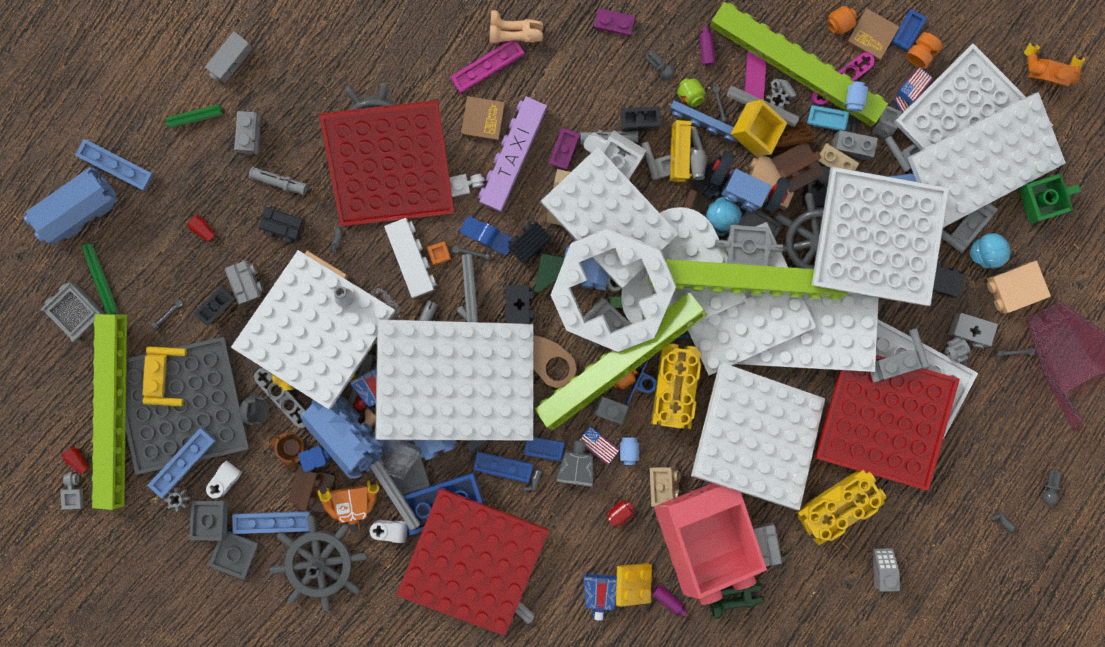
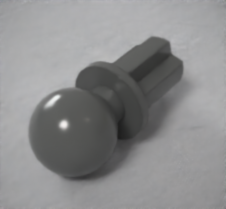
[645,50,674,80]
[1043,470,1061,505]

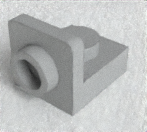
[872,106,902,138]

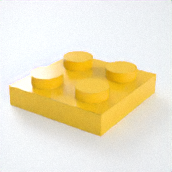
[616,563,652,607]

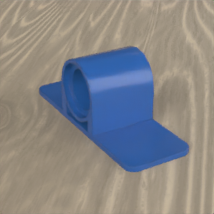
[460,216,512,255]
[626,359,657,405]

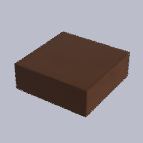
[683,189,697,209]

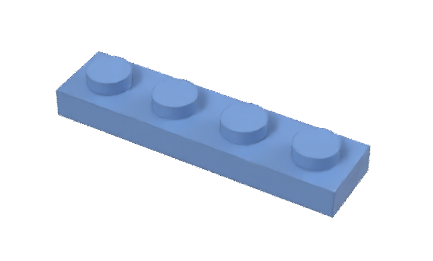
[669,101,739,143]
[75,139,154,191]
[147,427,217,499]
[232,511,311,534]

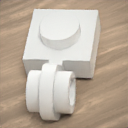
[450,174,485,197]

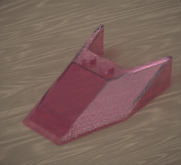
[1027,302,1105,432]

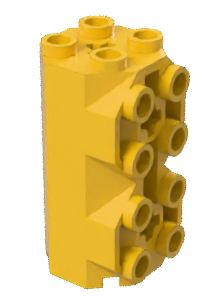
[651,344,701,429]
[795,470,887,545]

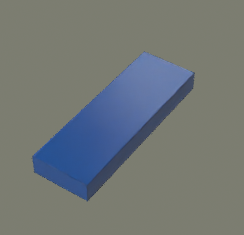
[473,451,533,483]

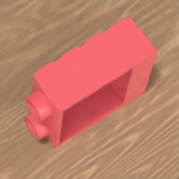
[654,483,767,605]

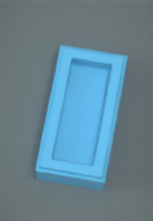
[807,105,850,131]

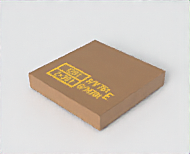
[846,8,899,61]
[461,96,505,141]

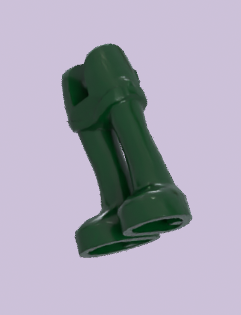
[710,583,765,619]

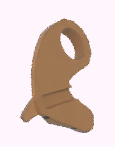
[533,335,577,388]

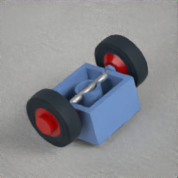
[711,151,790,212]

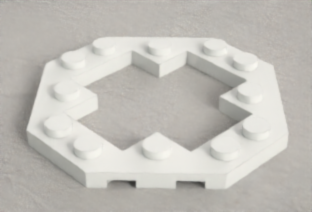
[551,228,676,352]

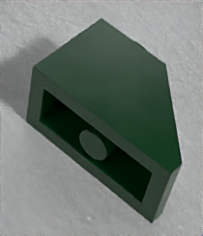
[535,254,564,293]

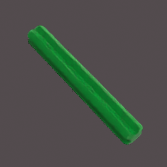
[81,243,118,314]

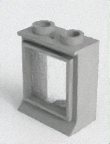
[41,282,106,343]

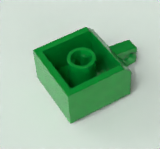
[1018,174,1081,224]

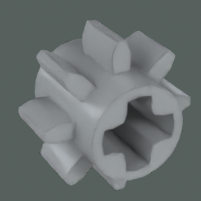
[766,88,790,109]
[945,338,970,363]
[164,486,191,512]

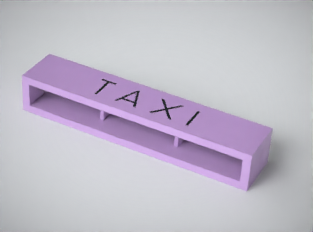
[478,97,547,213]

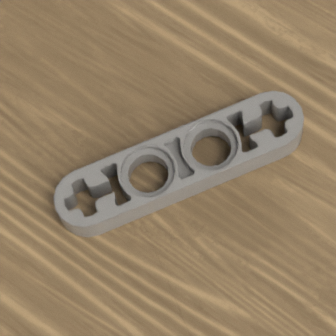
[254,368,307,428]

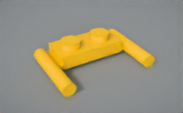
[142,347,187,407]

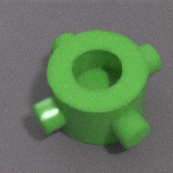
[609,295,623,309]

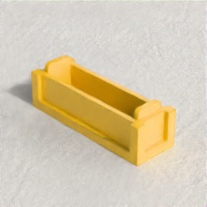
[670,120,694,182]

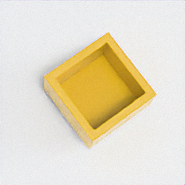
[731,99,787,157]

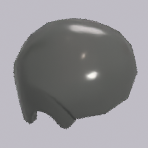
[239,396,269,425]

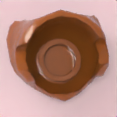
[270,432,305,469]

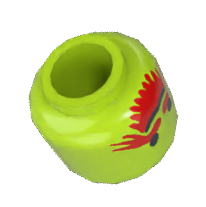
[677,78,706,108]

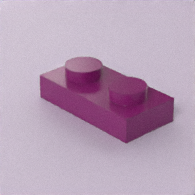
[594,8,635,36]
[549,128,580,171]

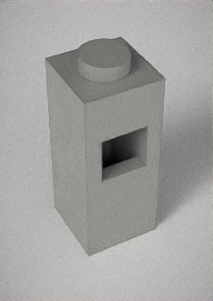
[205,31,253,83]

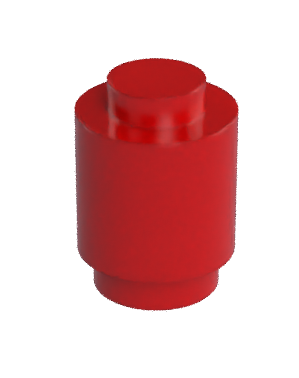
[606,499,635,528]

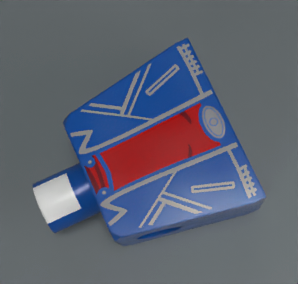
[350,368,377,409]
[583,573,617,620]

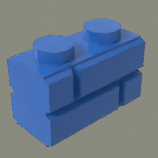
[298,445,332,472]

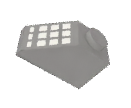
[873,548,900,591]

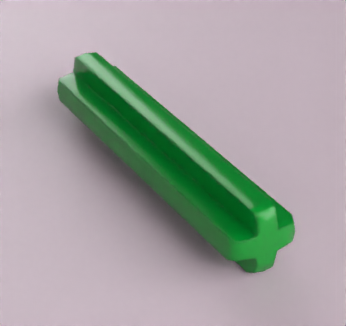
[166,104,223,128]

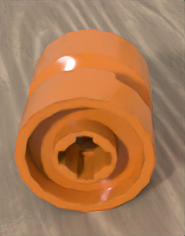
[906,32,943,69]

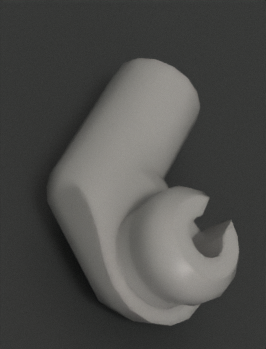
[771,79,797,101]

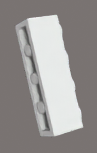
[384,218,437,299]

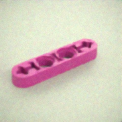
[811,52,875,106]

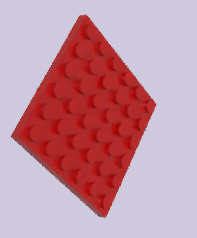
[319,100,454,226]
[815,355,960,491]
[396,487,549,636]

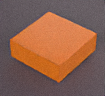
[427,241,452,266]

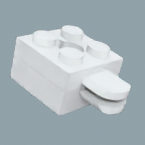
[584,130,646,180]

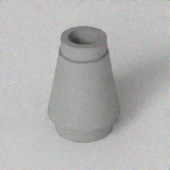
[690,150,708,180]
[334,286,354,307]

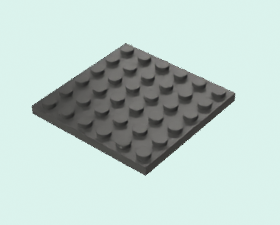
[126,337,251,475]

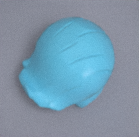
[706,197,742,236]
[970,233,1011,269]

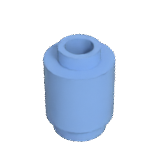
[846,82,868,112]
[620,438,639,465]

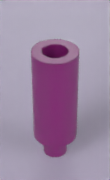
[699,26,716,66]
[651,584,687,617]

